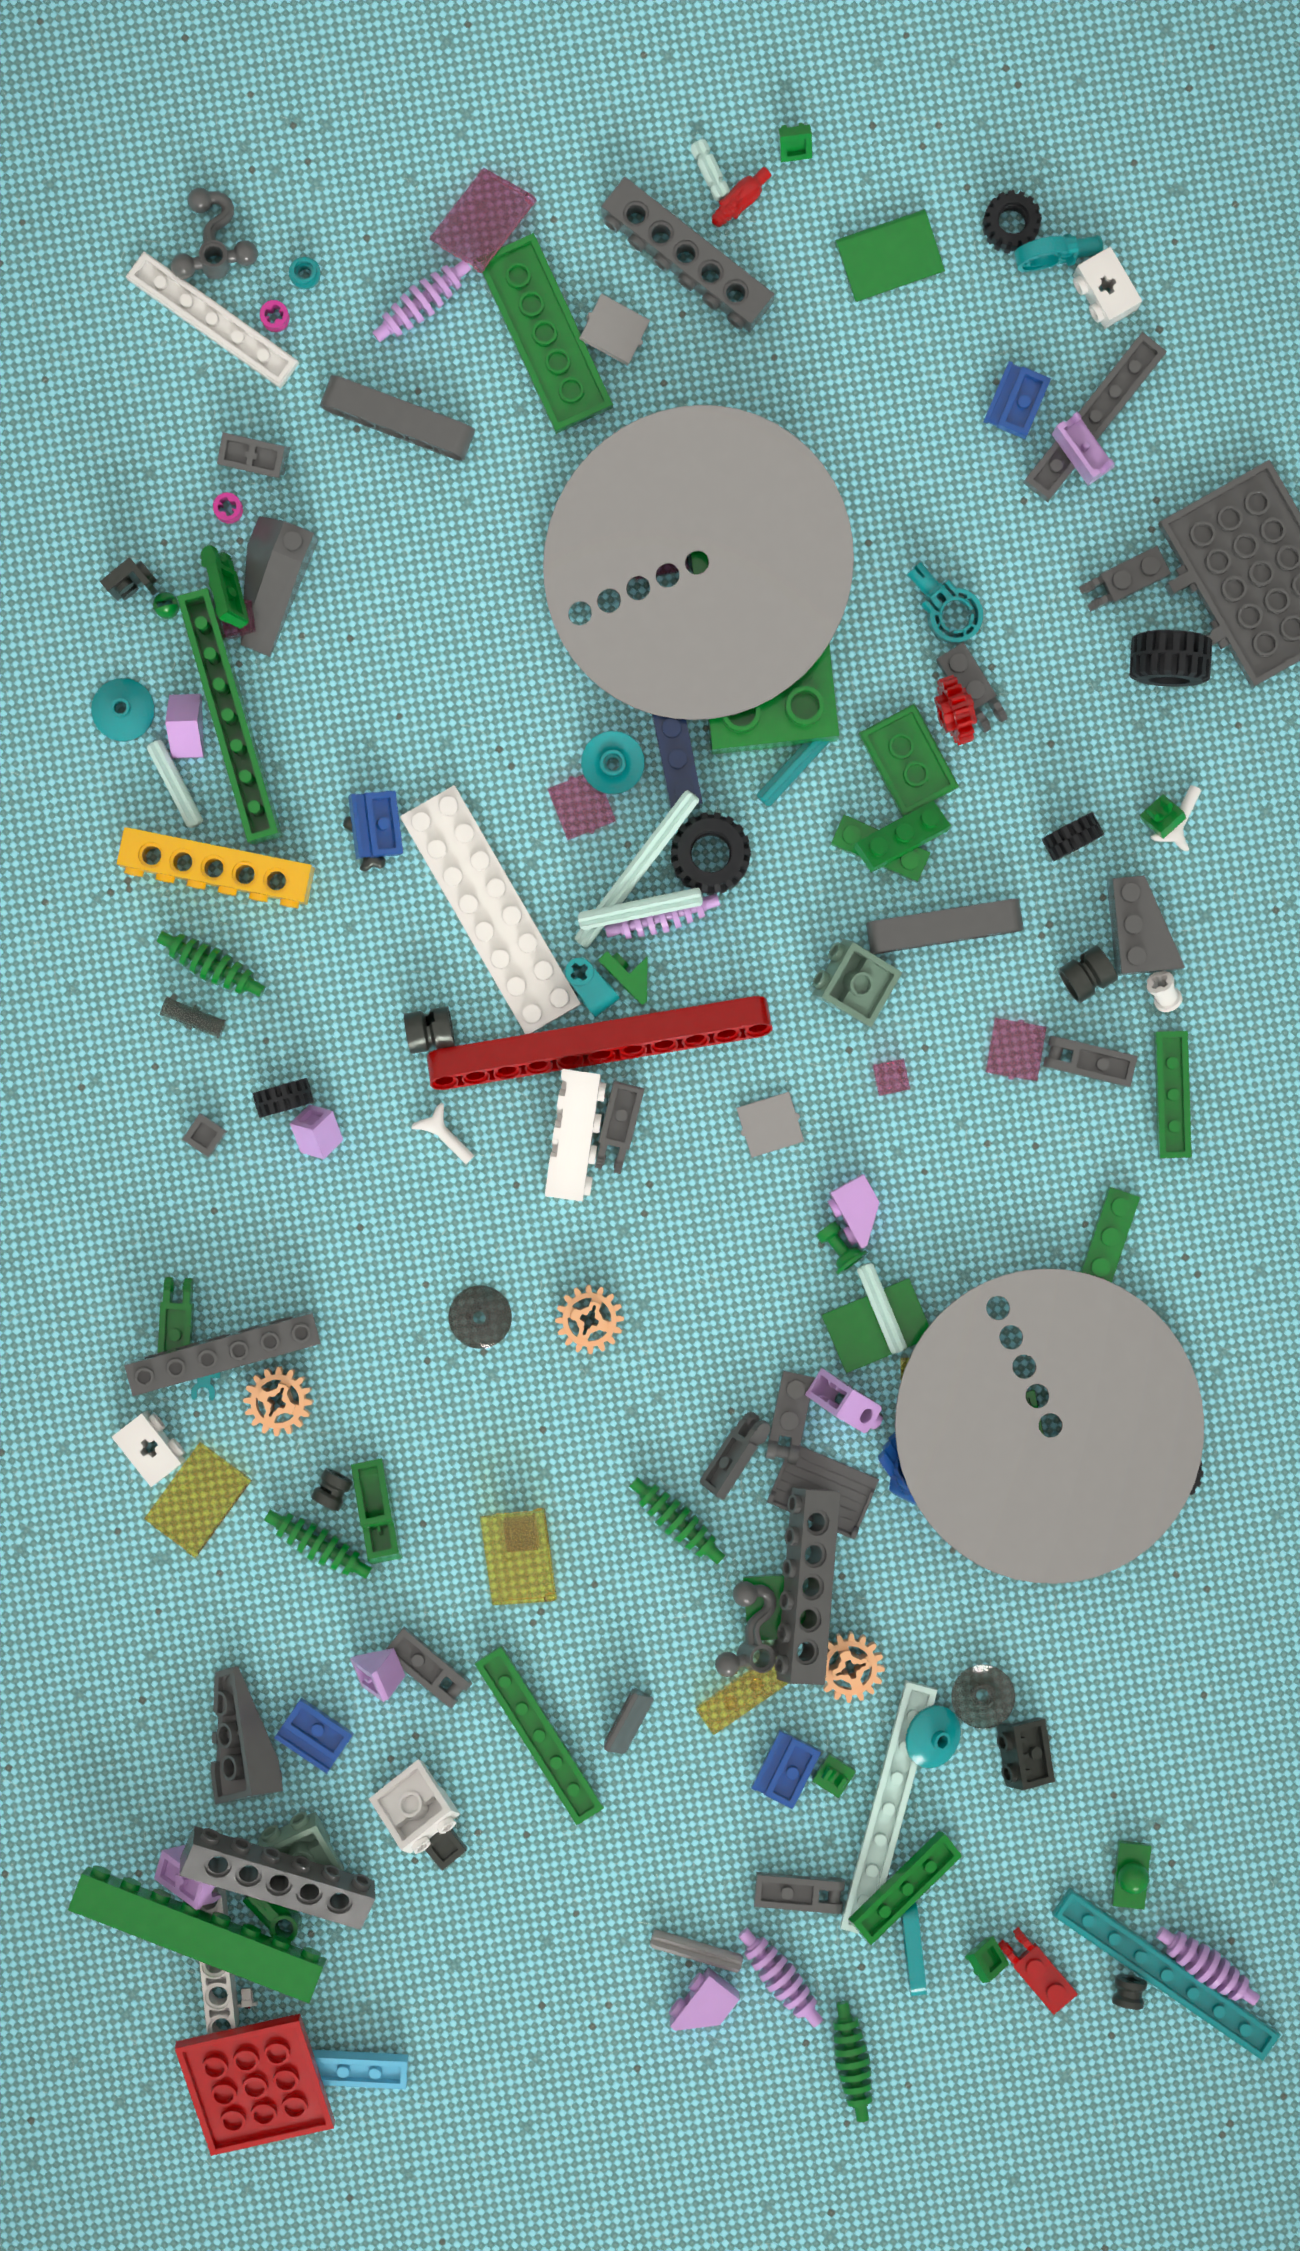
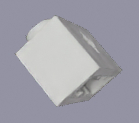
[1073,246,1142,329]
[112,1411,186,1487]

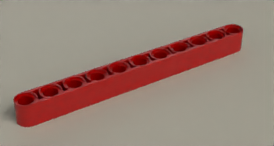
[427,996,773,1090]

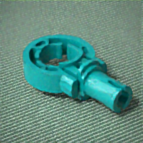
[1014,233,1103,272]
[906,561,983,643]

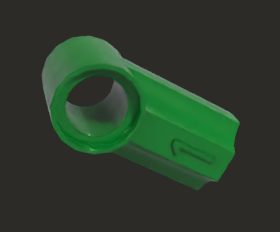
[243,1896,302,1941]

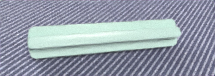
[147,740,203,828]
[857,1263,907,1354]

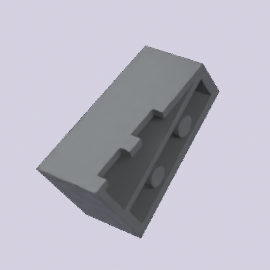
[1107,875,1185,976]

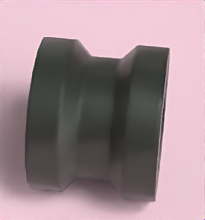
[1112,1974,1147,2010]

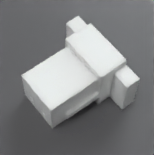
[237,1987,258,2009]

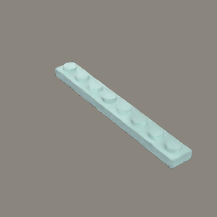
[840,1680,938,1934]

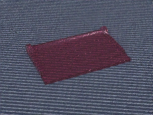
[429,168,537,273]

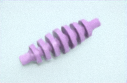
[372,259,471,342]
[604,893,720,939]
[1156,1927,1260,2006]
[738,1928,823,2027]

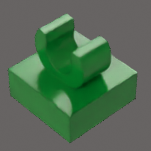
[779,122,812,162]
[1140,794,1186,839]
[812,1752,856,1798]
[965,1936,1009,1983]

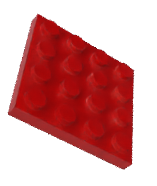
[175,2013,335,2156]

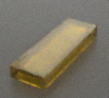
[695,1664,789,1735]

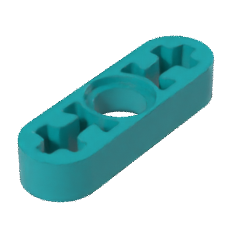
[901,1902,927,1996]

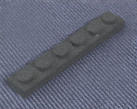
[1023,332,1167,502]

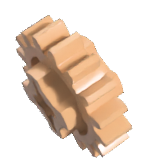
[555,1285,624,1354]
[243,1366,314,1436]
[823,1631,885,1703]

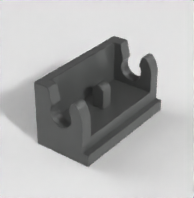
[217,432,291,478]

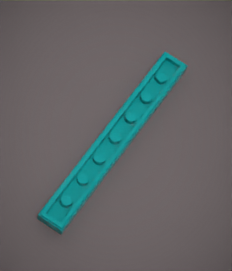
[1052,1887,1281,2061]

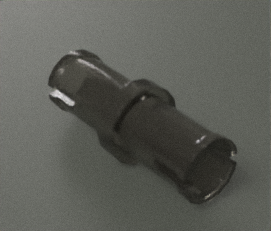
[160,996,227,1039]

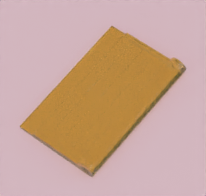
[144,1442,252,1558]
[480,1508,557,1605]

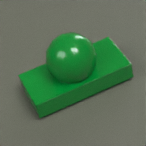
[1111,1840,1151,1910]

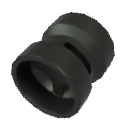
[311,1468,353,1511]

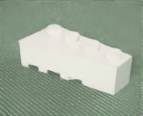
[545,1069,606,1202]

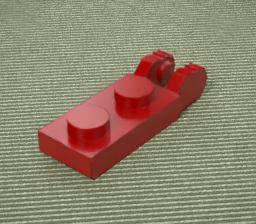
[998,1927,1078,2015]

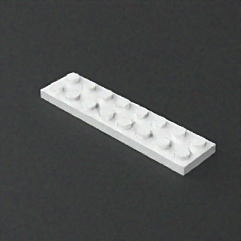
[400,785,581,1034]

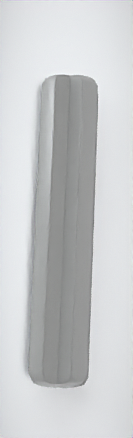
[650,1930,743,1973]

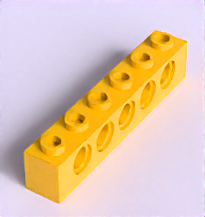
[117,827,315,909]

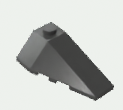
[240,516,318,657]
[211,1666,283,1805]

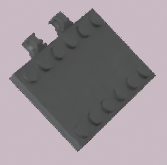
[1158,459,1300,688]

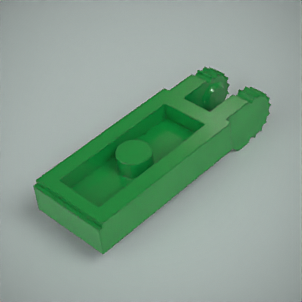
[200,545,249,629]
[157,1277,194,1353]

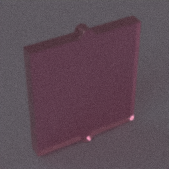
[548,775,616,840]
[985,1018,1047,1081]

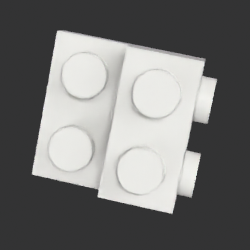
[369,1759,460,1854]

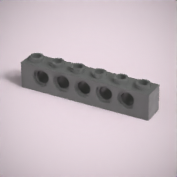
[601,177,774,332]
[124,1310,321,1396]
[775,1487,840,1685]
[179,1826,375,1930]

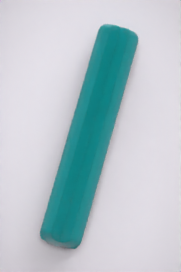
[757,741,830,807]

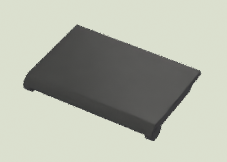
[767,1445,879,1539]

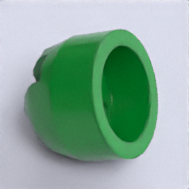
[153,592,180,619]

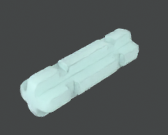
[691,139,730,201]

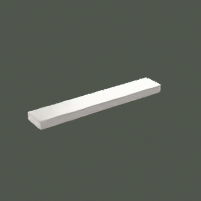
[126,252,299,389]

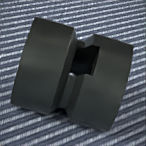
[1058,945,1118,1003]
[404,1006,455,1054]

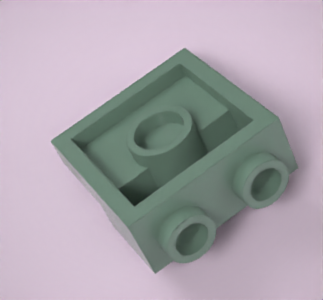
[812,939,903,1027]
[258,1812,344,1885]

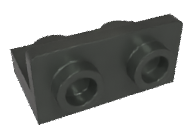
[100,557,158,601]
[997,1717,1055,1790]

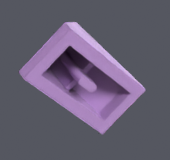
[165,694,204,759]
[350,1648,406,1702]

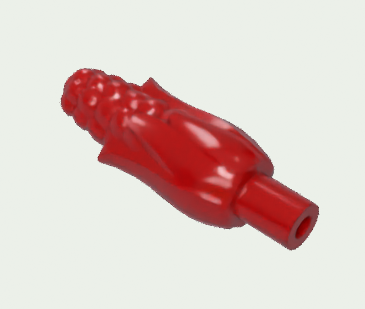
[711,167,772,227]

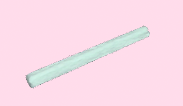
[575,790,699,948]

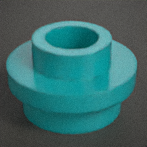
[289,257,321,289]

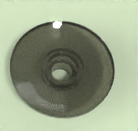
[449,1285,512,1349]
[951,1664,1015,1729]

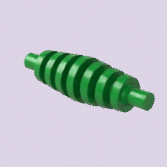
[157,931,266,997]
[629,1477,725,1564]
[264,1509,372,1579]
[833,2001,872,2122]

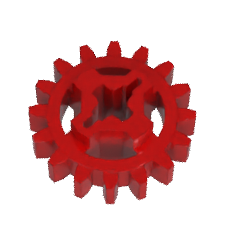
[934,675,977,746]

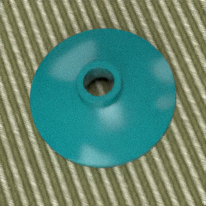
[91,678,155,742]
[581,731,645,795]
[905,1705,961,1768]

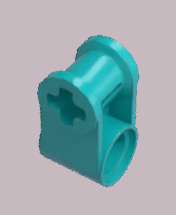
[565,958,620,1018]

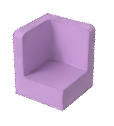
[290,1104,343,1159]

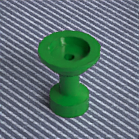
[816,1221,868,1275]

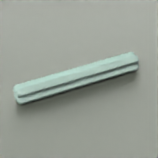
[578,888,703,930]

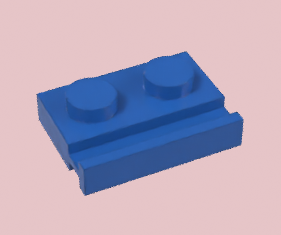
[983,361,1051,439]
[348,791,403,859]
[274,1697,354,1774]
[751,1729,821,1809]

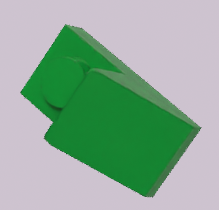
[598,951,648,1007]

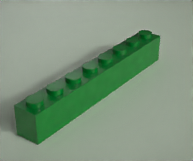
[177,588,283,846]
[68,1865,326,2003]

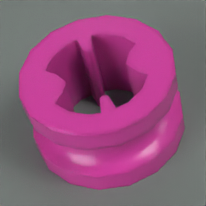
[260,300,290,332]
[213,492,243,524]

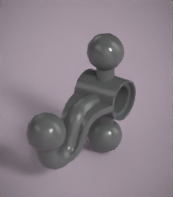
[171,187,258,279]
[715,1581,779,1677]

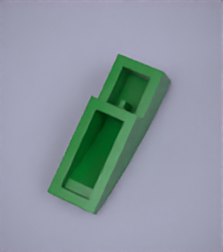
[351,1458,402,1564]

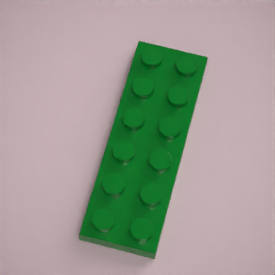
[476,233,613,434]

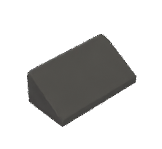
[604,1687,654,1754]

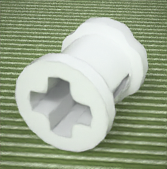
[1147,971,1183,1012]

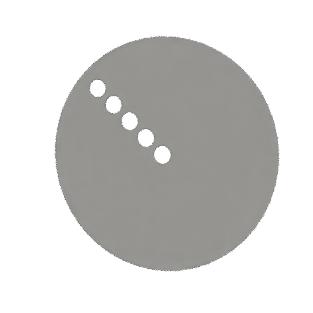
[543,405,854,720]
[895,1269,1204,1584]

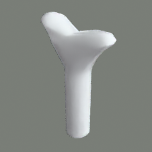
[1151,785,1202,851]
[411,1103,475,1164]

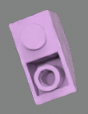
[827,1174,880,1249]
[669,1968,740,2031]

